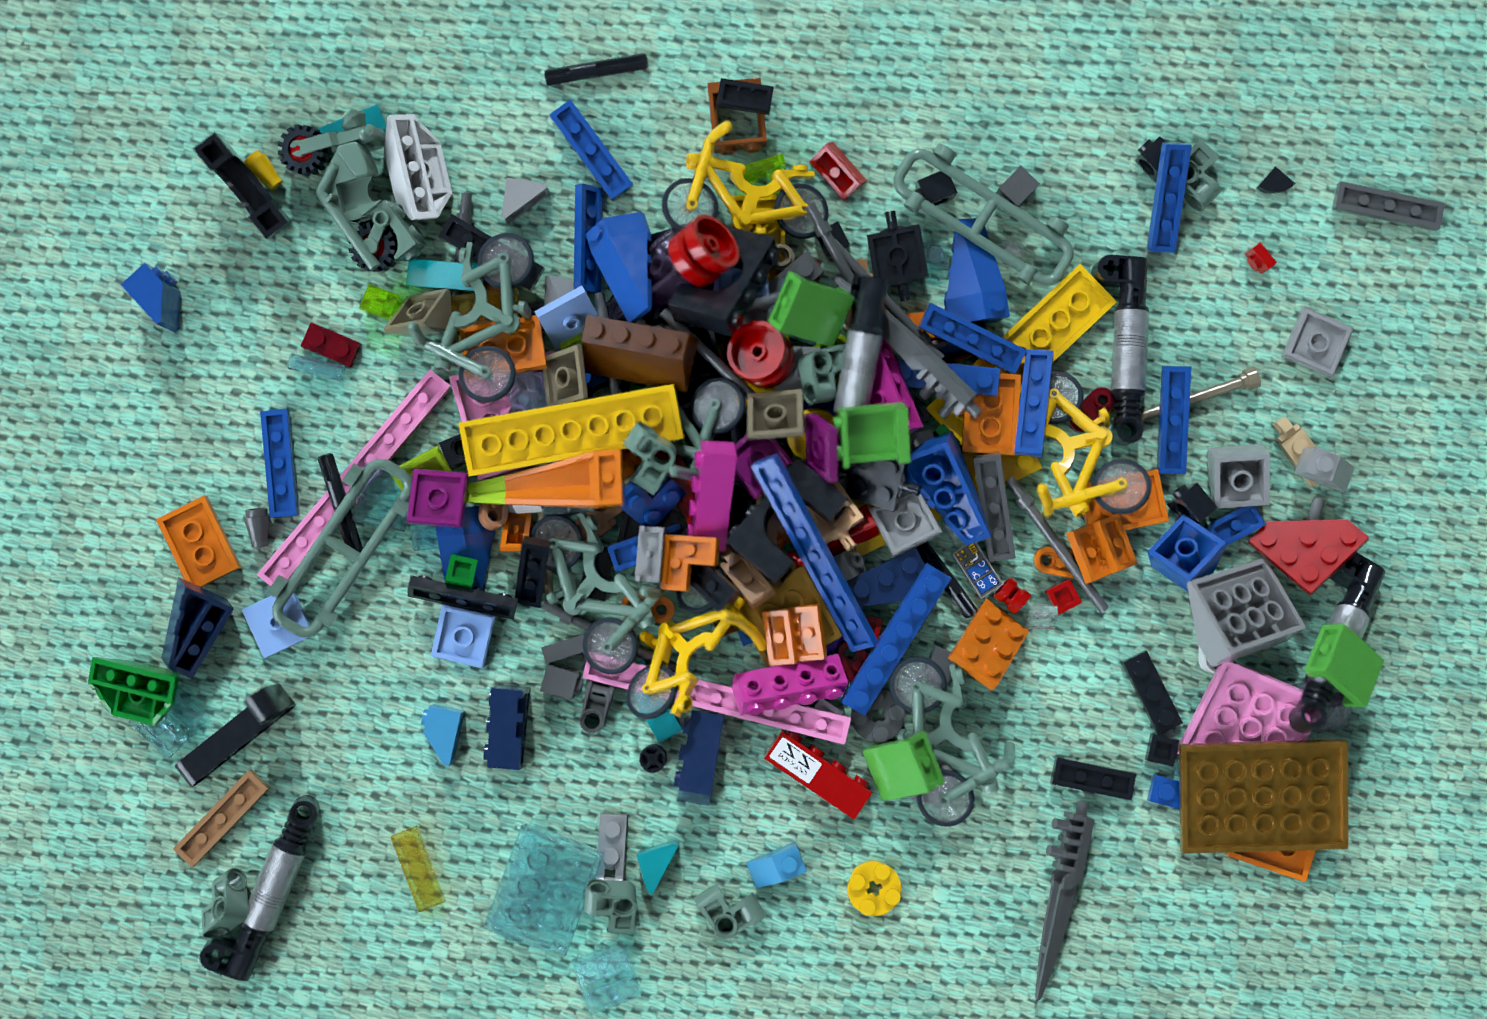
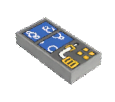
[951,542,1003,599]

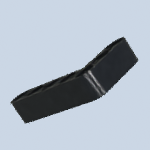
[174,684,296,788]

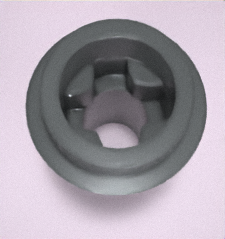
[243,508,270,547]

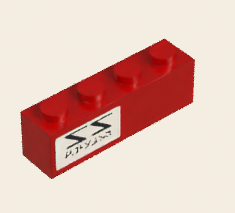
[764,729,872,820]

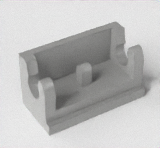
[635,526,667,583]

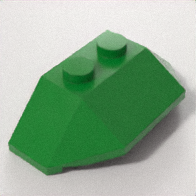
[88,657,179,726]

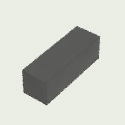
[541,634,595,663]

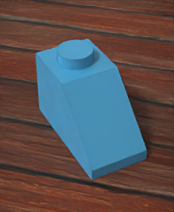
[421,704,465,766]
[746,841,807,888]

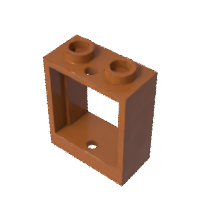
[707,78,767,156]

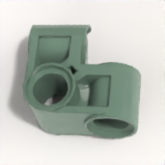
[1184,139,1221,212]
[798,344,846,405]
[622,422,676,495]
[201,868,249,938]
[583,879,637,934]
[694,884,767,939]

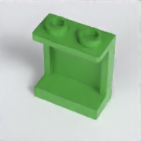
[768,271,855,347]
[833,402,910,468]
[1304,624,1384,707]
[862,731,945,801]

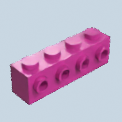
[845,338,923,434]
[686,441,737,552]
[732,654,848,716]

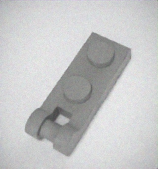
[596,813,627,881]

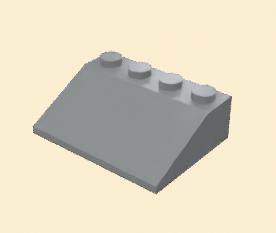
[1187,558,1306,668]

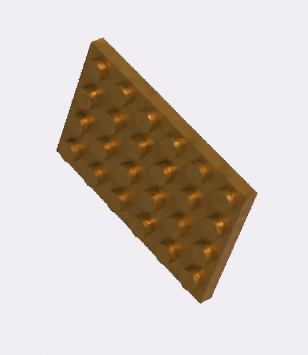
[1179,739,1348,854]

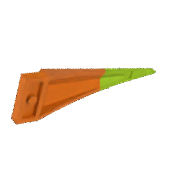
[466,449,624,509]

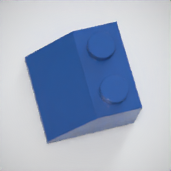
[120,263,181,332]
[1147,514,1227,592]

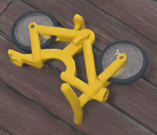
[662,121,829,239]
[1037,371,1152,519]
[627,564,767,720]

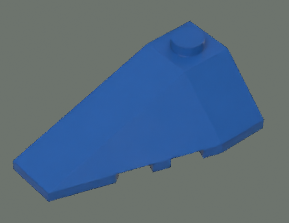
[586,212,652,323]
[944,218,1010,325]
[907,431,991,545]
[436,506,496,589]

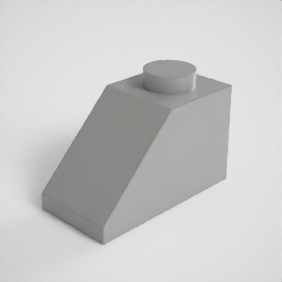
[1294,447,1355,493]

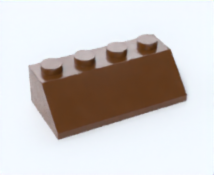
[581,315,699,392]

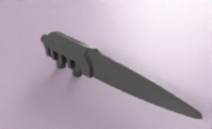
[834,277,982,419]
[1035,800,1094,1001]

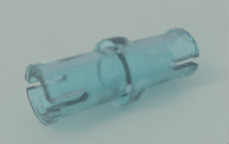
[288,353,346,382]

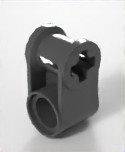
[580,680,615,733]

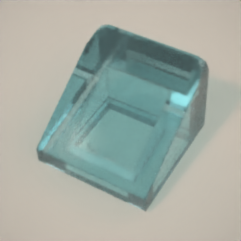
[411,524,439,551]

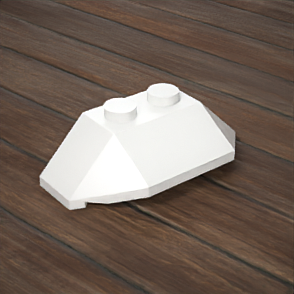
[384,114,452,221]

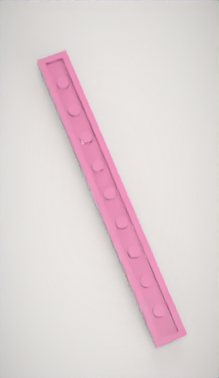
[257,369,452,586]
[582,651,851,745]

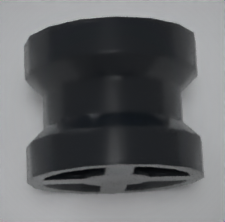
[639,744,667,773]

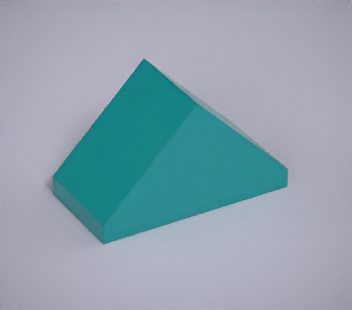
[637,840,679,895]

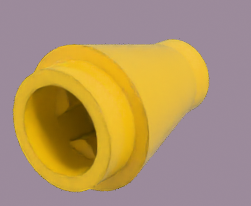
[244,150,283,191]

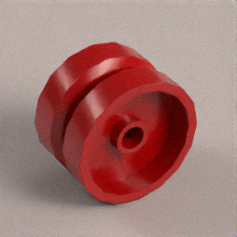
[668,214,739,287]
[727,321,795,388]

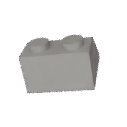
[1208,444,1270,509]

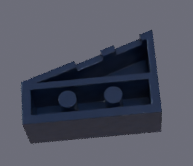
[846,548,925,607]
[161,577,234,679]
[483,684,531,770]
[674,710,724,806]

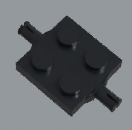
[867,211,929,302]
[837,459,922,512]

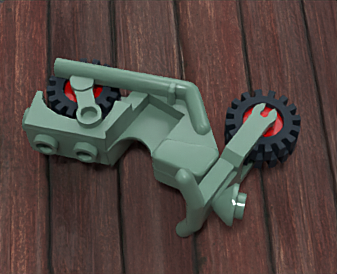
[278,110,427,273]

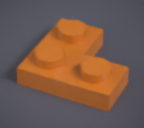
[660,535,720,592]

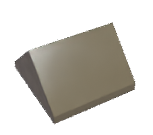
[383,288,452,337]
[543,344,588,407]
[748,389,806,440]

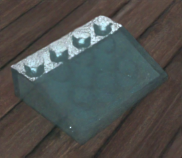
[483,823,604,956]

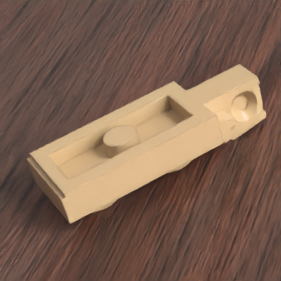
[1272,416,1318,487]

